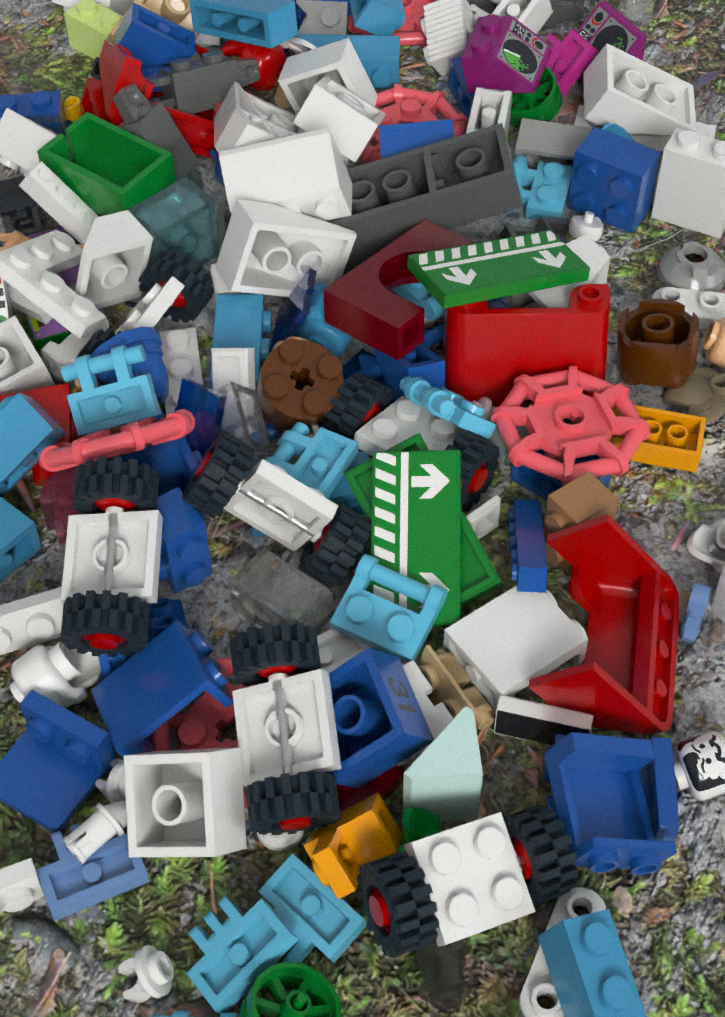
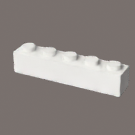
[19,161,99,245]

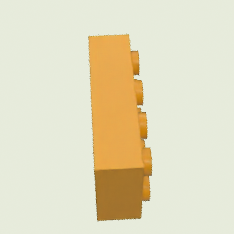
[609,405,706,473]

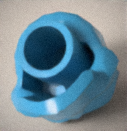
[295,282,353,358]

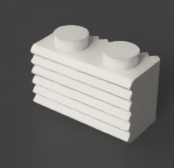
[421,0,473,76]

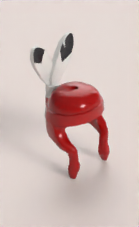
[195,37,317,92]

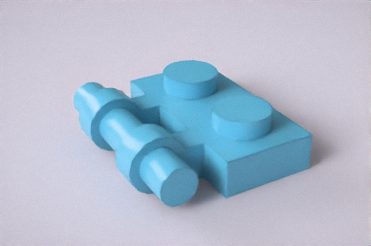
[507,155,573,220]
[61,345,161,436]
[400,376,497,440]
[264,422,359,499]

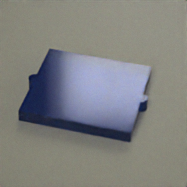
[270,268,317,352]
[174,378,227,459]

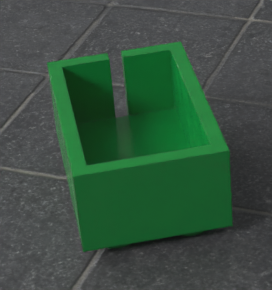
[37,112,177,221]

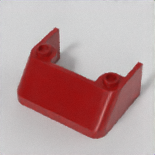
[529,514,679,735]

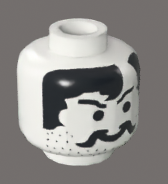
[674,731,725,801]

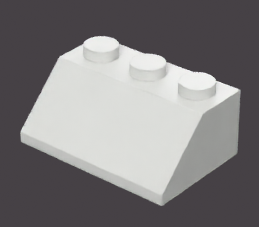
[219,127,353,221]

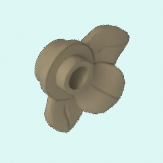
[663,367,725,423]

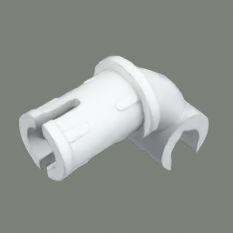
[62,800,127,864]

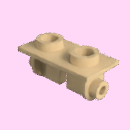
[417,645,494,730]

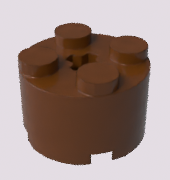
[617,299,699,389]
[255,338,344,432]

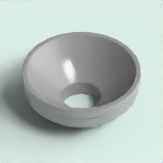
[657,241,725,292]

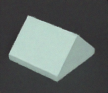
[402,706,483,822]

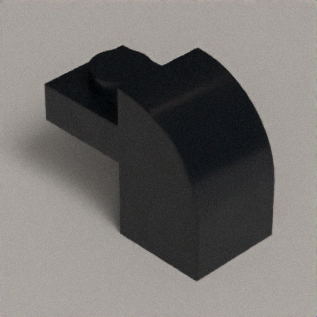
[0,176,44,235]

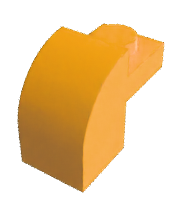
[303,792,402,899]

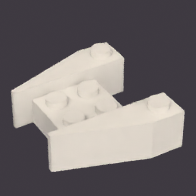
[214,81,357,169]

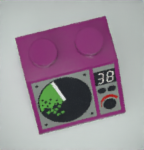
[577,0,647,86]
[461,14,552,93]

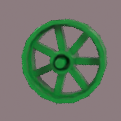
[509,67,563,129]
[239,962,342,1017]

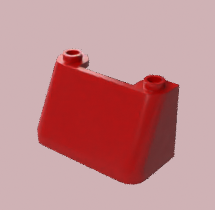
[99,40,255,159]
[442,284,610,407]

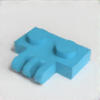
[258,853,367,963]
[186,895,299,1014]

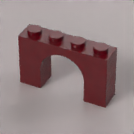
[323,219,476,361]

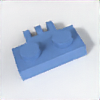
[36,823,150,921]

